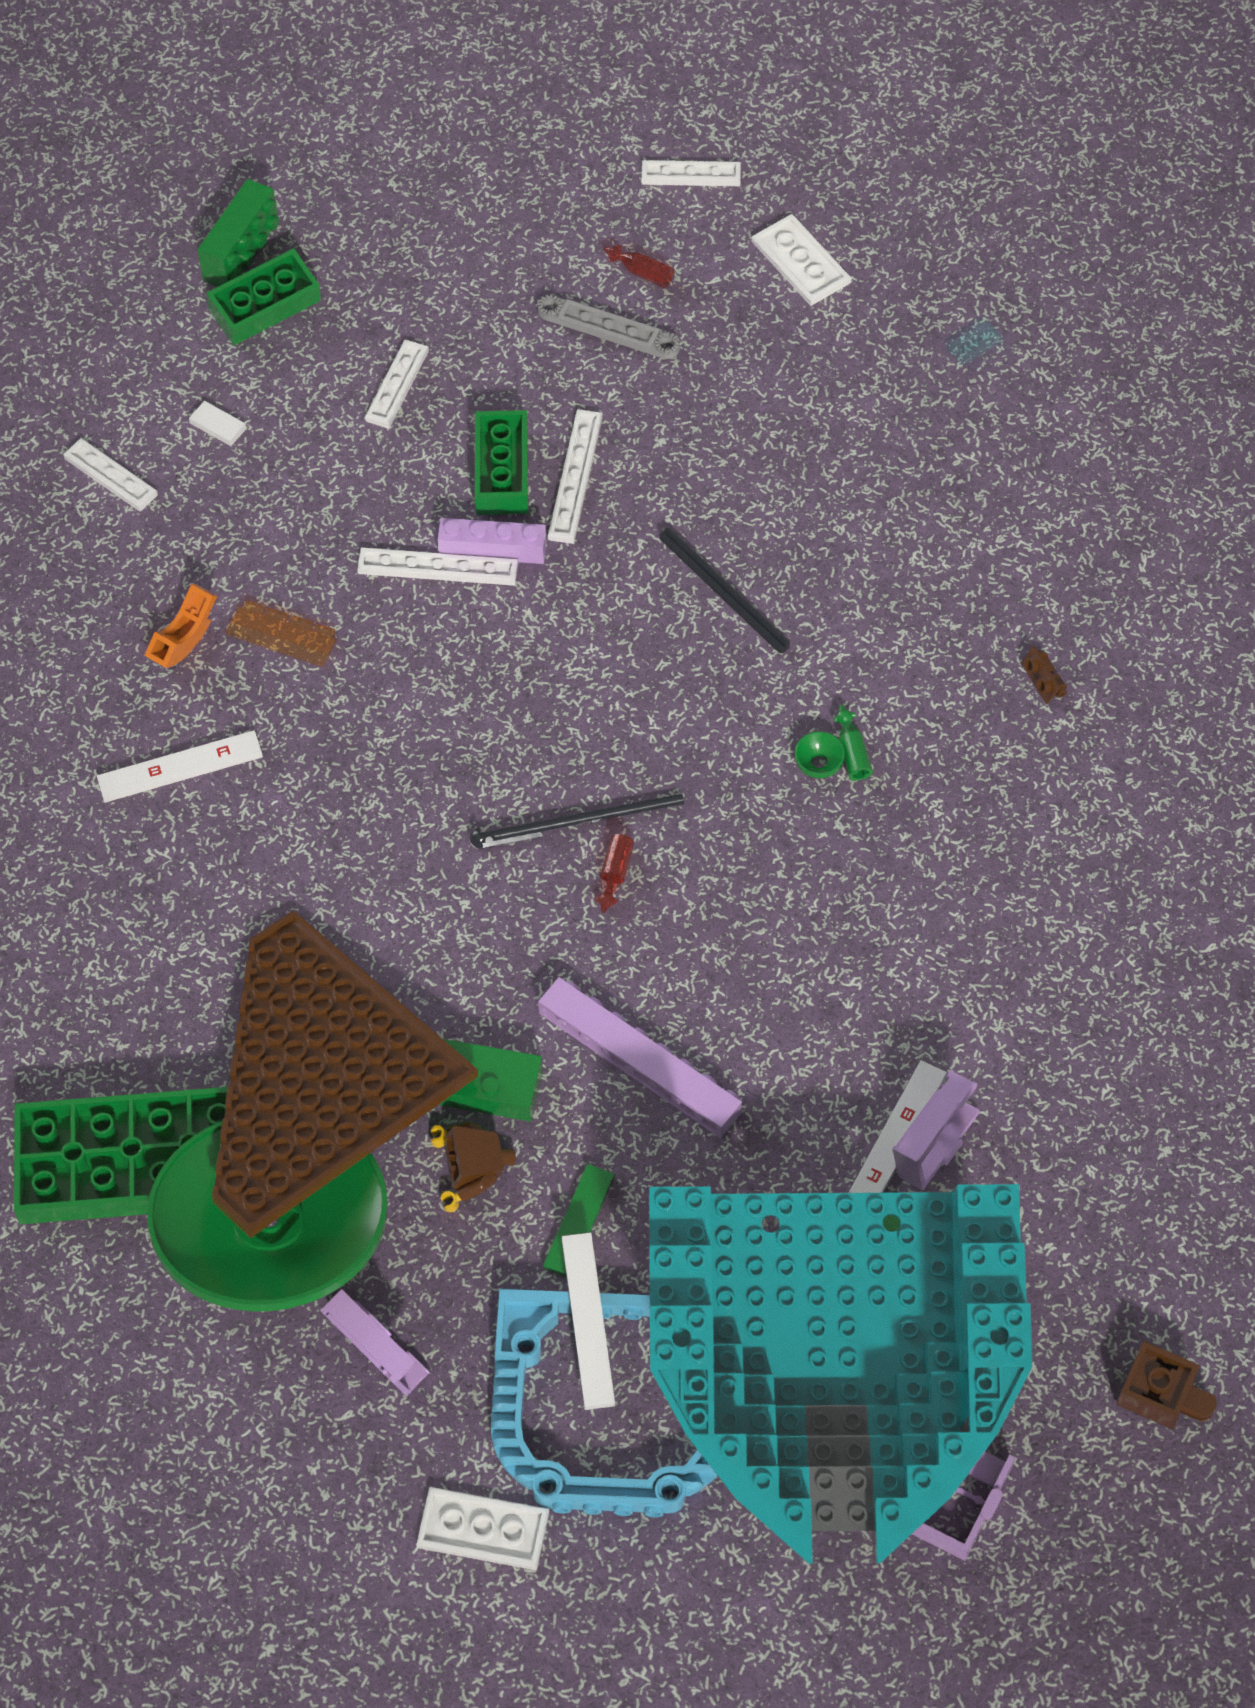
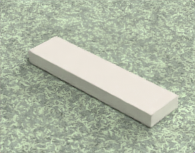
[642,160,741,186]
[365,340,429,428]
[63,438,158,512]

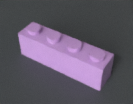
[438,518,547,564]

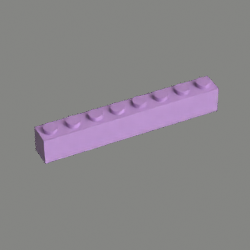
[538,977,742,1138]

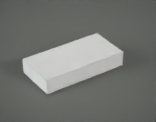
[189,401,246,446]

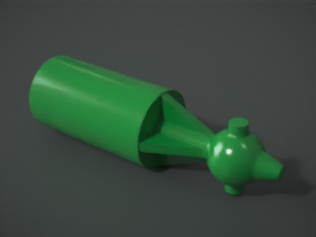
[833,705,873,781]

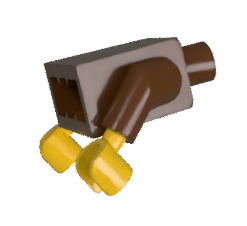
[430,1121,516,1212]

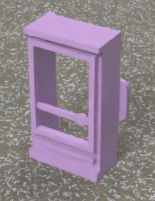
[892,1070,980,1191]
[320,1289,430,1396]
[912,1452,1015,1561]

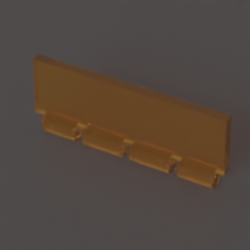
[226,600,336,667]

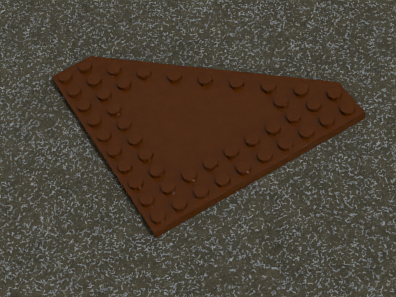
[212,910,478,1238]

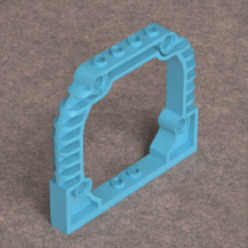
[491,1289,717,1517]

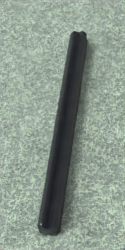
[660,528,790,654]

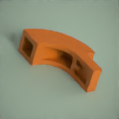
[144,584,217,668]

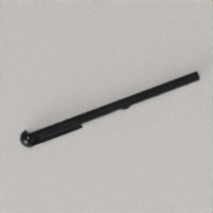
[470,794,684,849]

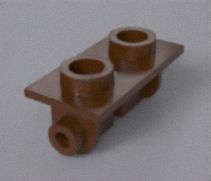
[1021,646,1067,704]

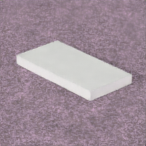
[751,214,851,306]
[416,1487,549,1571]

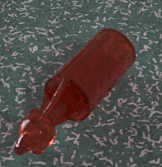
[603,244,675,289]
[595,834,635,913]

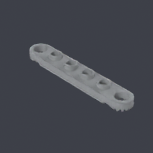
[538,294,680,359]

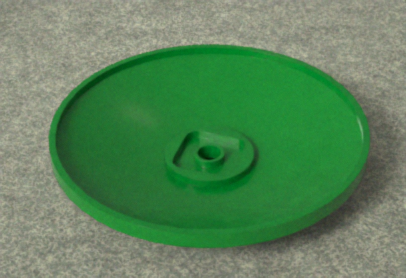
[147,1121,388,1312]

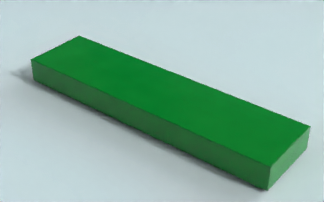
[543,1164,615,1278]

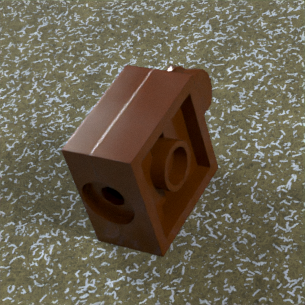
[1117,1341,1217,1430]

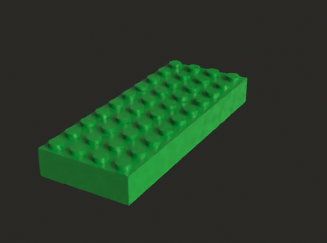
[14,1087,228,1225]

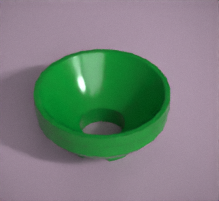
[795,732,845,779]

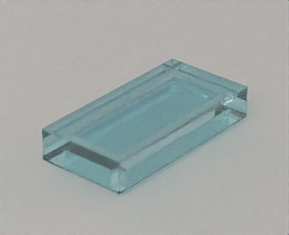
[947,320,1003,366]

